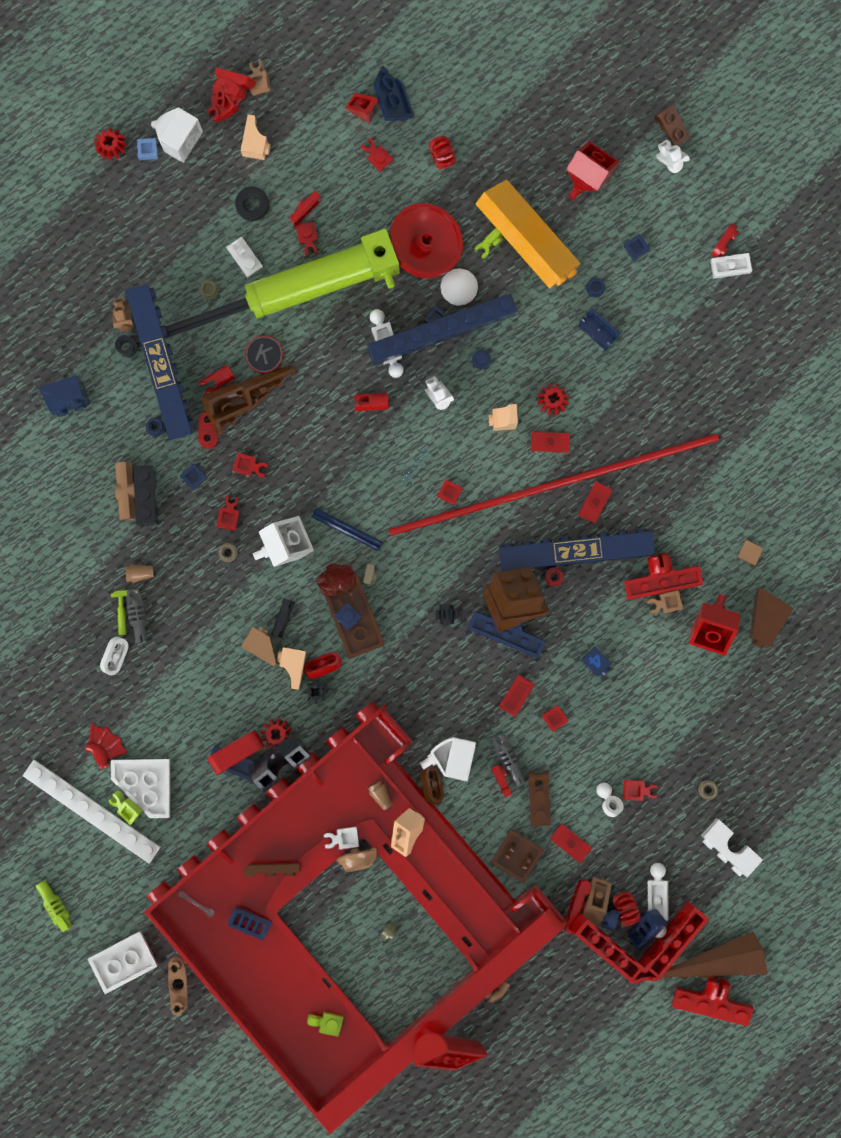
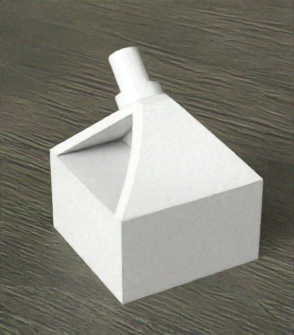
[151,108,203,163]
[253,516,314,567]
[420,737,476,781]

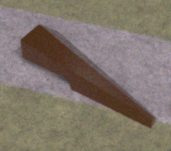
[201,366,295,435]
[663,931,768,979]

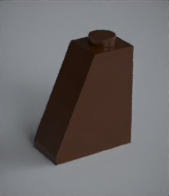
[749,588,794,649]

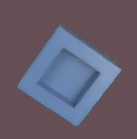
[137,138,158,160]

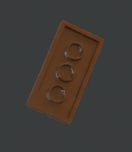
[321,574,385,659]

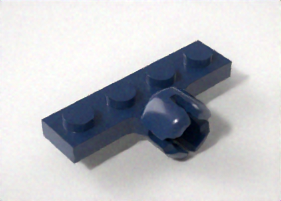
[467,611,546,658]

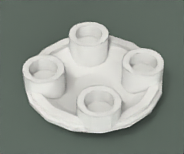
[440,268,478,306]

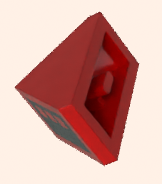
[345,93,379,124]

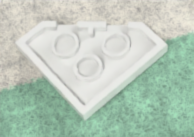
[111,759,171,818]

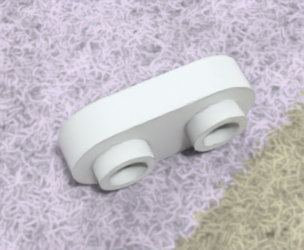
[100,637,128,675]

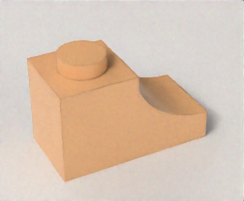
[241,115,270,160]
[489,404,518,431]
[277,647,307,690]
[391,808,425,857]

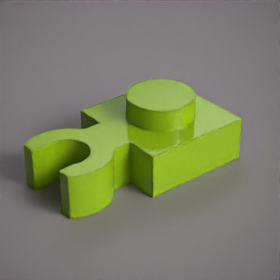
[109,790,143,825]

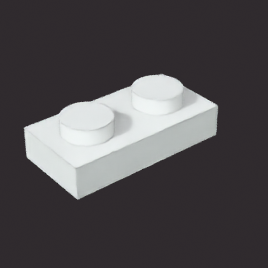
[710,253,752,279]

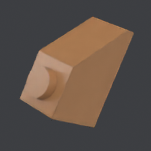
[241,626,278,667]
[582,877,612,927]

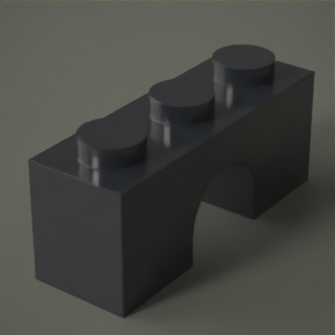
[133,465,159,526]
[248,733,311,792]

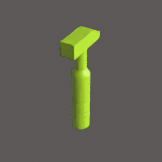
[111,590,128,635]

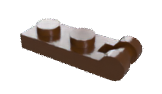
[528,771,551,826]
[244,863,301,877]

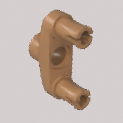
[168,956,188,1016]

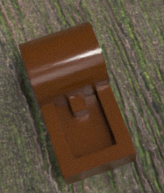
[654,104,691,146]

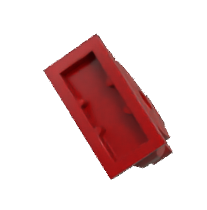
[207,67,256,122]

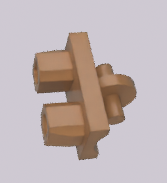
[113,297,134,332]

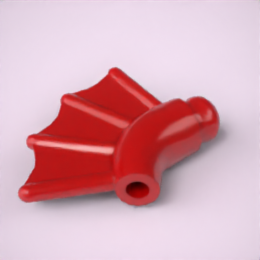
[85,723,128,769]

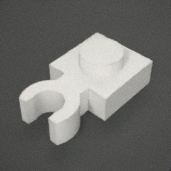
[324,827,359,849]

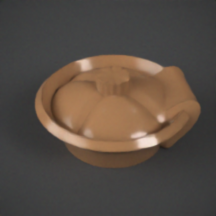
[336,848,377,872]

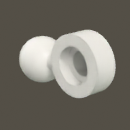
[596,783,623,817]

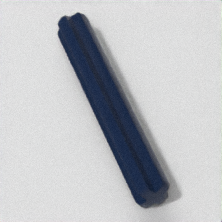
[312,509,382,551]

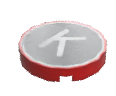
[245,336,283,374]

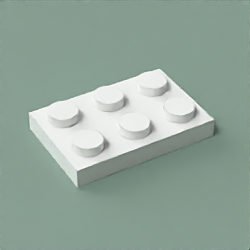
[88,931,159,994]

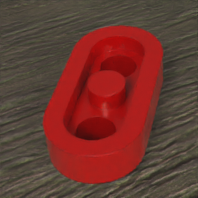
[711,223,739,258]
[198,411,218,449]
[304,652,342,679]

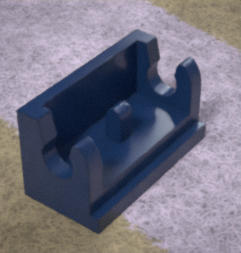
[578,308,620,351]

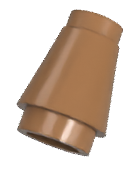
[125,564,154,583]
[367,779,393,810]

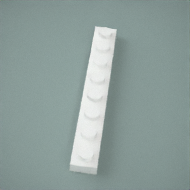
[23,760,161,864]

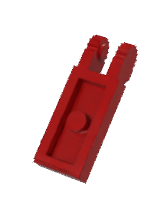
[563,878,591,934]

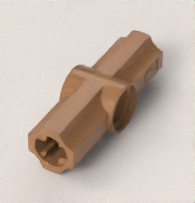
[115,462,136,521]

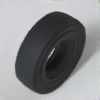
[235,186,269,221]

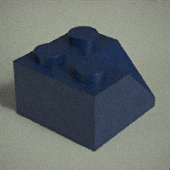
[39,375,90,417]

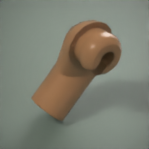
[485,980,511,1003]

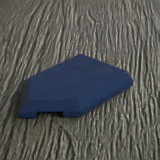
[373,66,414,121]

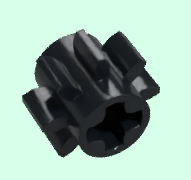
[435,605,458,625]
[304,680,328,704]

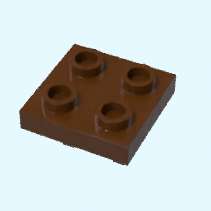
[491,829,544,883]

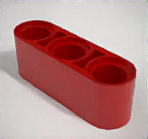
[207,730,265,775]

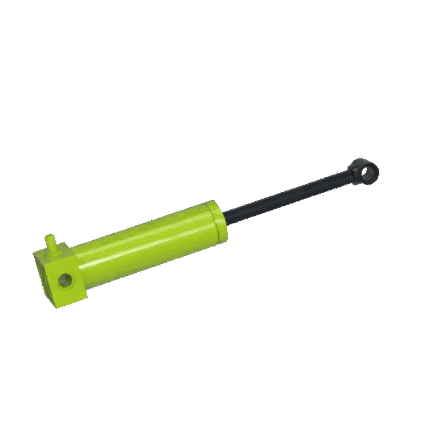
[115,229,400,358]

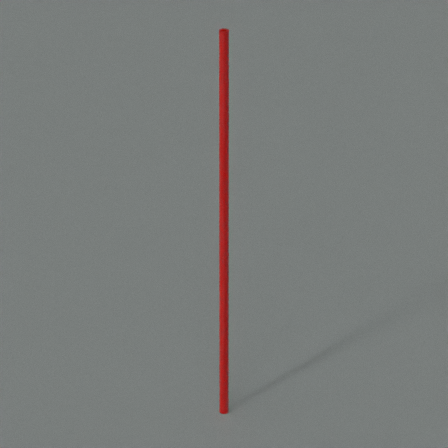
[389,434,719,536]

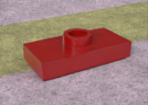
[289,191,321,227]
[531,432,570,453]
[578,481,612,524]
[498,674,535,717]
[550,824,592,864]

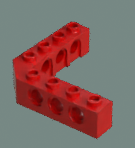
[569,901,709,984]

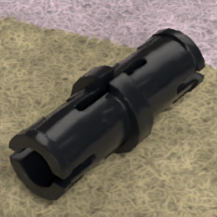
[271,598,295,638]

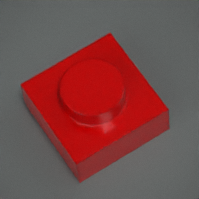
[437,480,463,506]
[541,705,568,732]

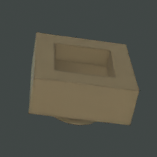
[363,564,378,586]

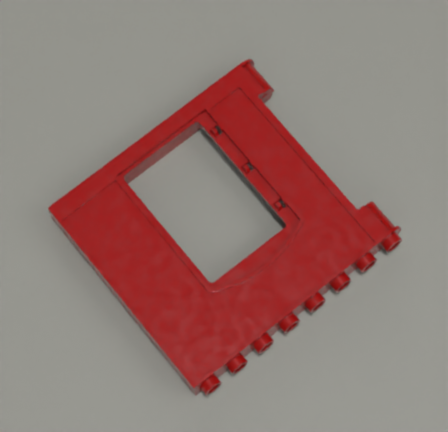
[144,701,570,1134]

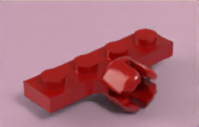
[624,553,703,600]
[671,977,754,1026]

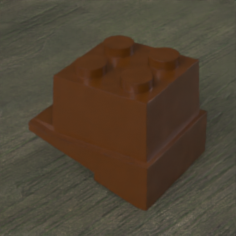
[483,567,550,632]

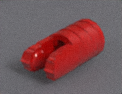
[198,364,236,394]
[354,393,389,411]

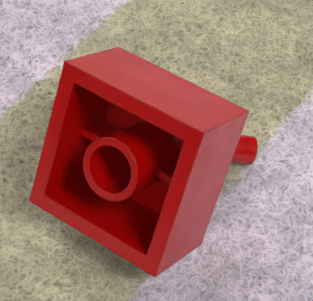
[566,141,620,200]
[688,594,741,655]

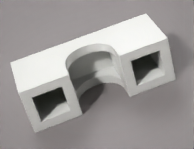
[701,819,763,877]

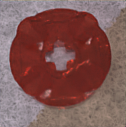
[316,563,356,596]

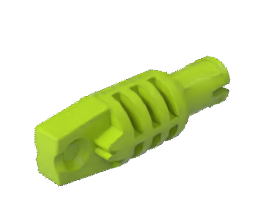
[35,880,72,932]

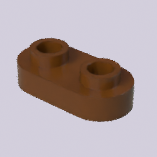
[421,765,444,804]

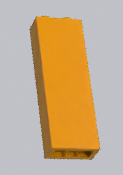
[476,179,581,289]

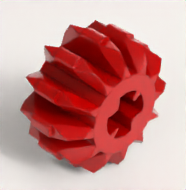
[94,127,127,161]
[429,136,456,170]
[537,383,569,416]
[260,718,292,749]
[612,892,640,927]

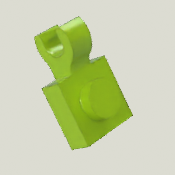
[475,228,503,259]
[307,1011,343,1037]

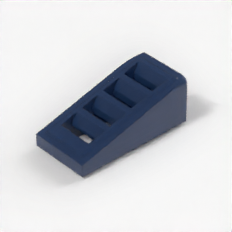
[227,905,272,941]
[627,909,667,951]

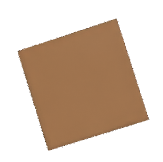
[737,540,763,566]

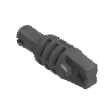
[127,589,148,643]
[491,734,526,787]

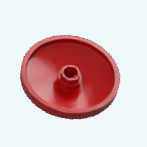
[389,203,463,278]

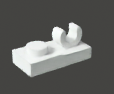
[226,237,263,278]

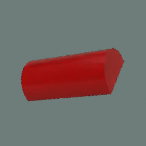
[413,1033,488,1070]

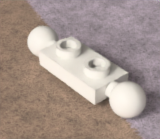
[370,309,404,378]
[648,863,669,938]

